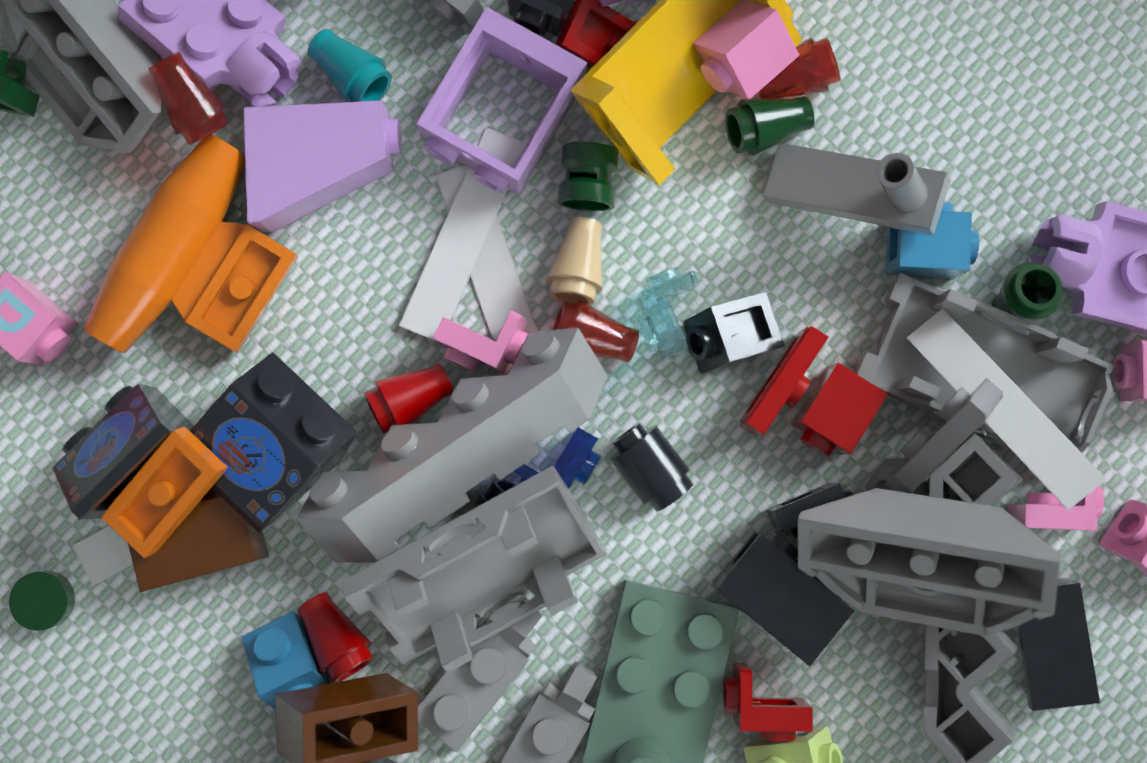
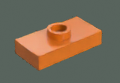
[101,426,228,559]

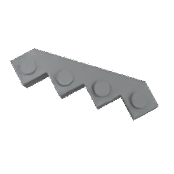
[296,327,608,563]
[923,434,1023,763]

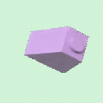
[244,101,402,233]

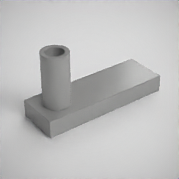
[763,143,951,236]

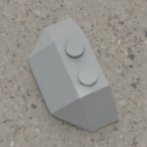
[0,0,165,153]
[798,488,1061,636]

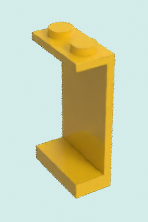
[570,0,802,185]

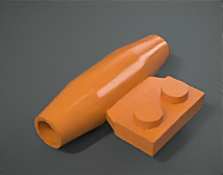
[83,133,299,353]

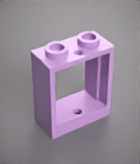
[416,6,587,195]

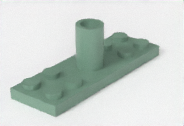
[581,579,740,763]

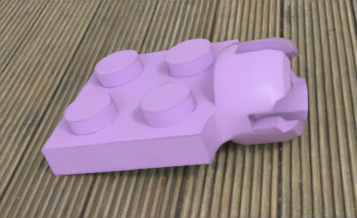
[118,0,301,107]
[1029,201,1147,335]

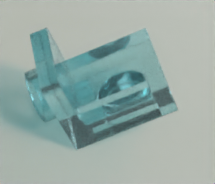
[637,267,699,361]

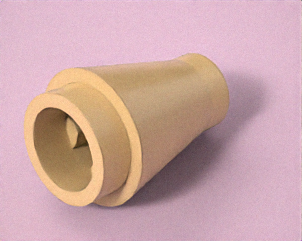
[546,217,603,306]

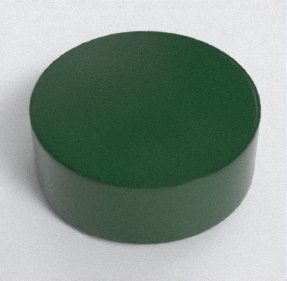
[9,570,75,631]

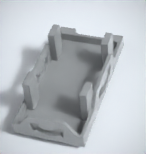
[854,273,1114,453]
[341,465,607,673]

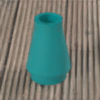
[308,29,392,102]

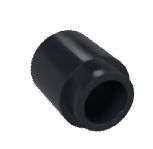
[610,423,693,512]

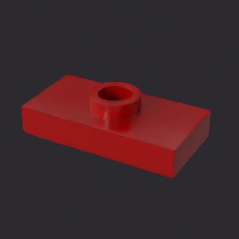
[739,326,829,437]

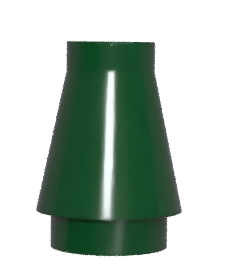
[725,96,815,156]
[991,262,1062,321]

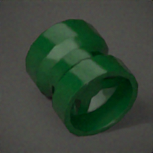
[558,142,619,212]

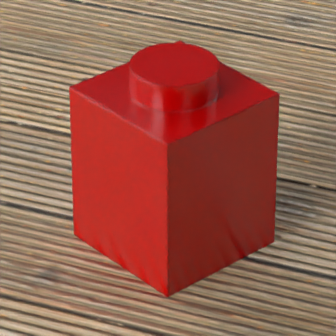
[791,362,888,458]

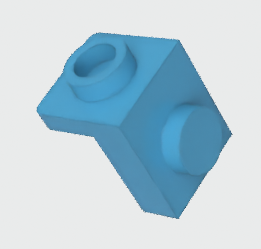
[241,611,331,710]

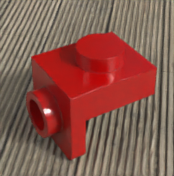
[555,0,640,69]
[723,663,813,742]

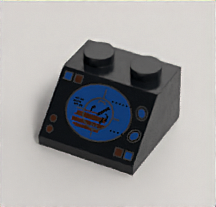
[190,352,358,534]
[52,384,194,520]

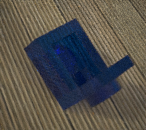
[514,427,602,489]

